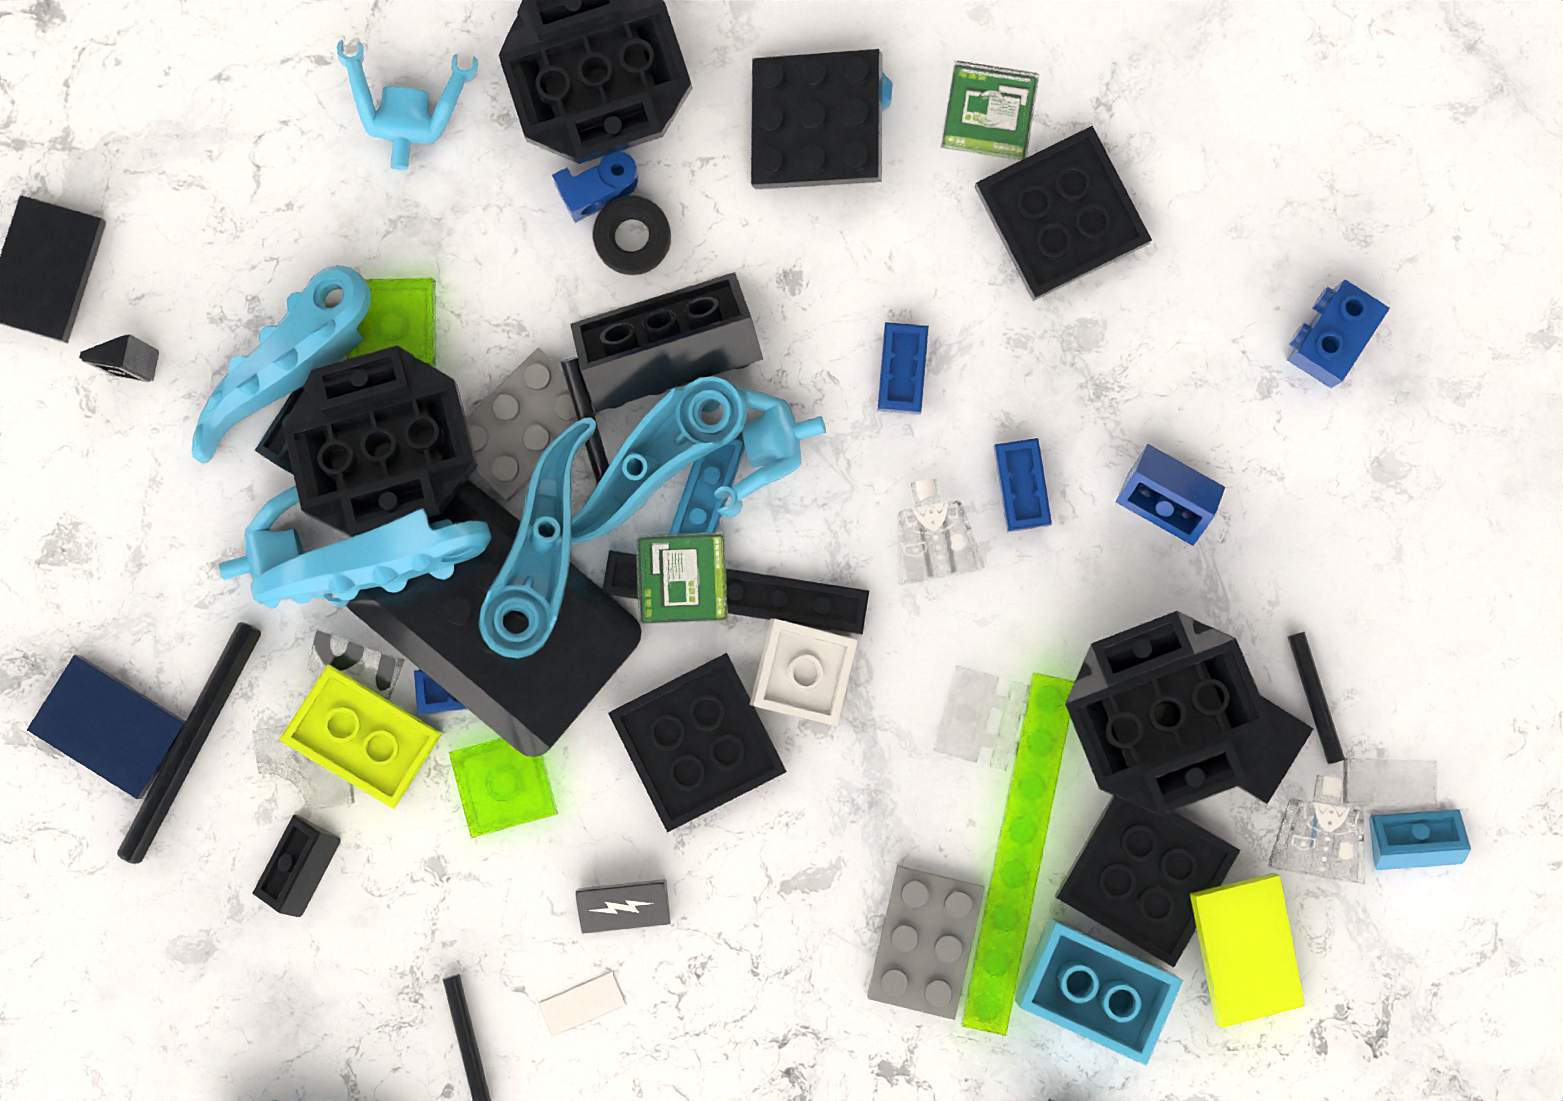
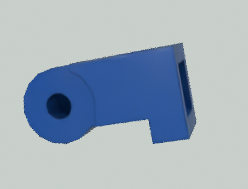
[552,151,639,223]

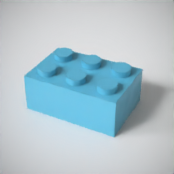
[1014,917,1183,1066]

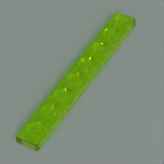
[961,673,1075,1036]

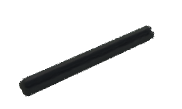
[117,622,261,864]

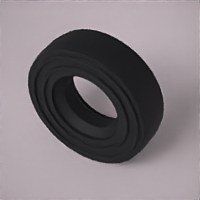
[593,195,671,275]

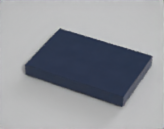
[27,655,186,799]

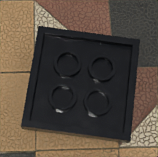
[751,49,882,189]
[974,125,1152,301]
[608,653,787,833]
[1054,795,1241,968]

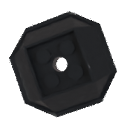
[498,0,693,164]
[283,345,478,537]
[1065,611,1272,816]

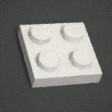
[749,619,858,726]

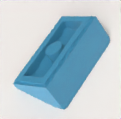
[1369,809,1471,870]

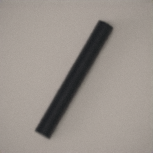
[560,357,609,485]
[1287,631,1345,764]
[442,974,491,1101]

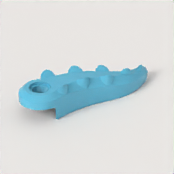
[192,265,371,463]
[571,376,747,545]
[479,417,597,658]
[250,509,492,609]

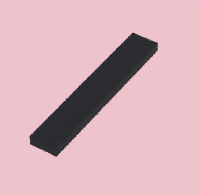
[602,550,869,635]

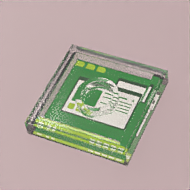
[940,60,1040,160]
[636,532,728,625]

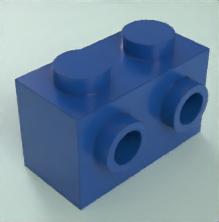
[1287,279,1390,388]
[1115,444,1225,546]

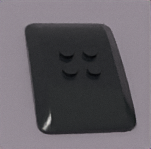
[346,479,642,757]

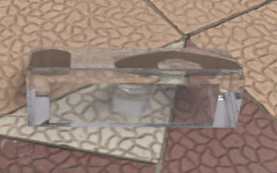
[307,628,405,700]

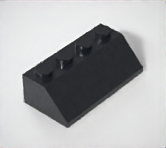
[570,272,764,412]

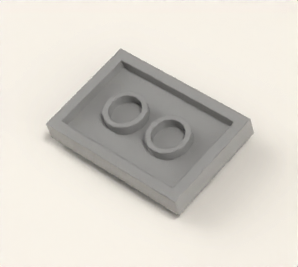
[466,348,600,502]
[867,865,985,1020]

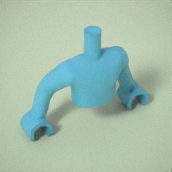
[337,40,478,170]
[702,388,826,518]
[219,485,349,607]

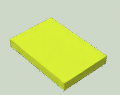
[279,664,443,810]
[1190,873,1305,1028]

